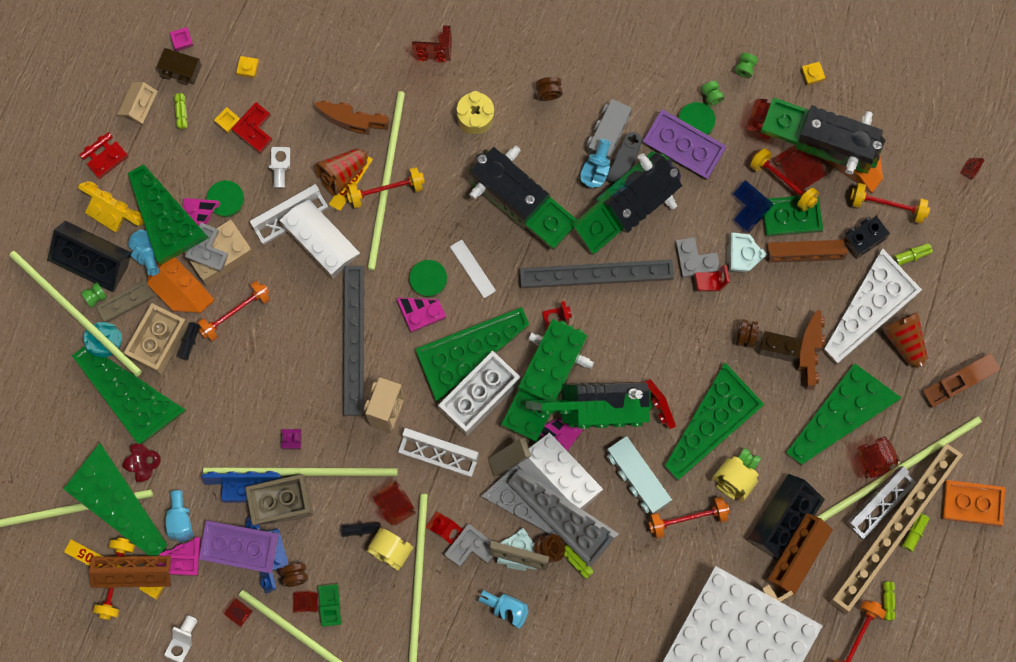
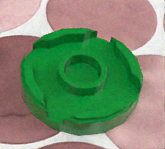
[679,102,716,135]
[206,180,245,218]
[410,260,447,298]

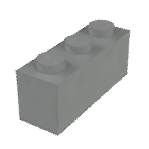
[586,99,632,160]

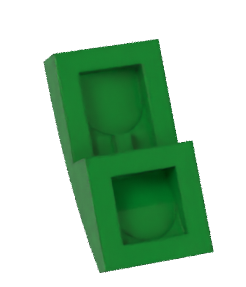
[318,583,342,627]

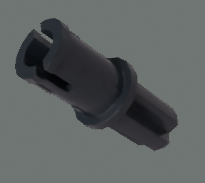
[176,322,200,361]
[342,521,381,537]

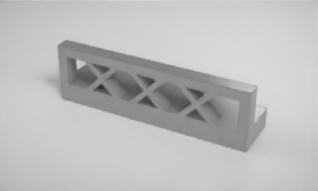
[846,466,916,539]

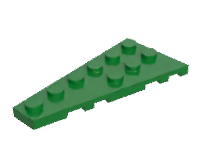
[128,164,209,265]
[415,307,529,402]
[72,347,186,444]
[665,362,765,481]
[786,364,902,466]
[63,443,168,556]

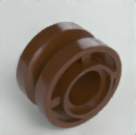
[535,77,563,101]
[737,319,759,348]
[534,534,565,563]
[278,563,309,587]

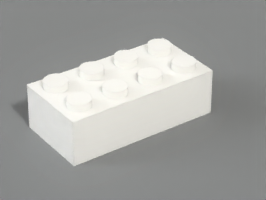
[438,351,521,436]
[518,433,603,510]

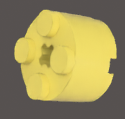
[457,91,494,134]
[712,456,759,502]
[367,527,414,571]

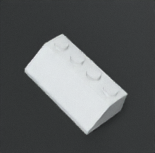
[280,200,360,279]

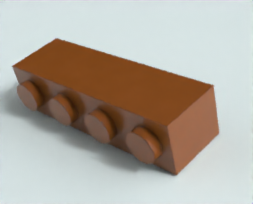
[768,513,833,597]

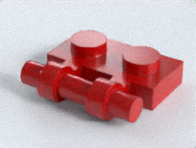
[79,132,129,179]

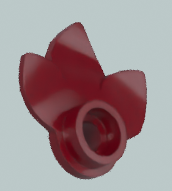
[122,444,161,483]

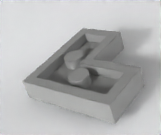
[185,223,229,272]
[676,237,720,278]
[444,524,494,567]

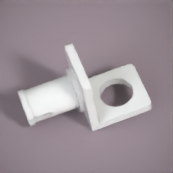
[268,147,290,187]
[164,615,197,662]

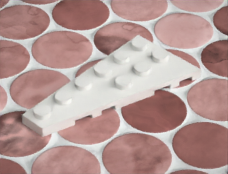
[824,249,922,365]

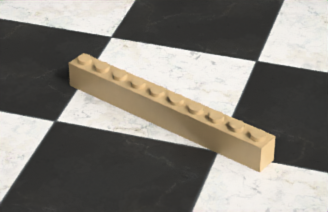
[830,443,963,614]

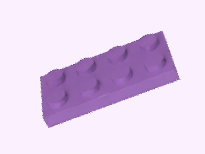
[643,109,727,179]
[199,521,279,573]

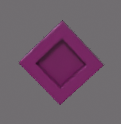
[281,429,302,450]

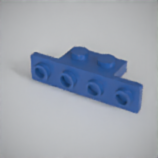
[202,471,282,503]
[245,516,289,594]

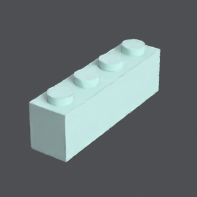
[606,436,672,514]

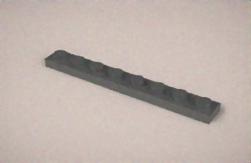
[520,260,674,289]
[344,266,364,417]

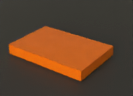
[942,480,1005,527]

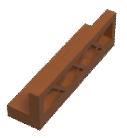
[767,240,848,263]
[89,556,172,588]

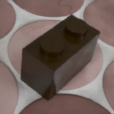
[156,48,202,85]
[759,331,803,363]

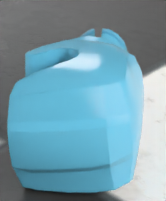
[580,139,611,188]
[128,230,160,276]
[165,490,194,542]
[479,590,529,629]

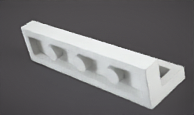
[250,184,328,245]
[398,428,479,478]

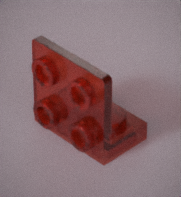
[412,25,452,62]
[772,145,827,194]

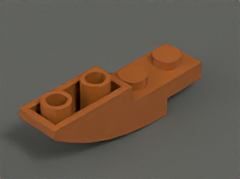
[315,100,390,135]
[797,310,825,390]
[923,353,1001,408]

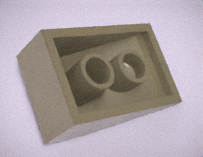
[245,474,314,526]

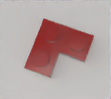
[231,102,272,154]
[645,379,676,430]

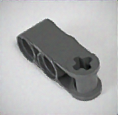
[607,132,642,183]

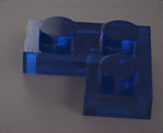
[733,180,774,233]

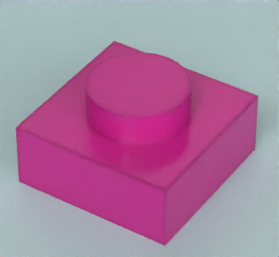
[170,27,194,51]

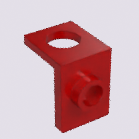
[694,265,730,291]
[542,301,572,329]
[426,512,463,545]

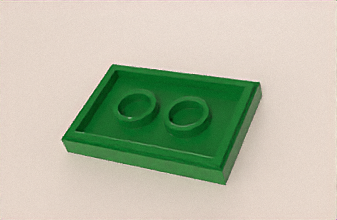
[762,196,823,237]

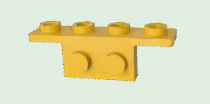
[78,181,144,232]

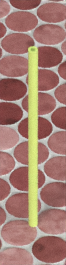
[367,91,405,271]
[9,251,142,376]
[817,416,982,521]
[203,467,398,476]
[0,489,153,527]
[409,494,428,662]
[239,590,342,662]

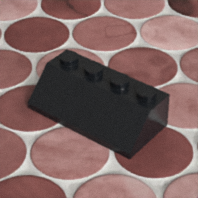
[47,220,132,292]
[748,473,825,561]

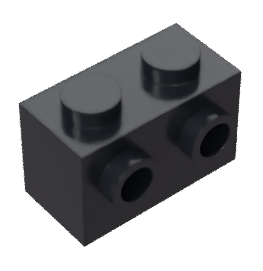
[844,215,890,259]

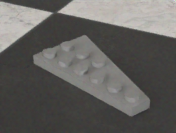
[481,465,567,544]
[508,469,619,567]

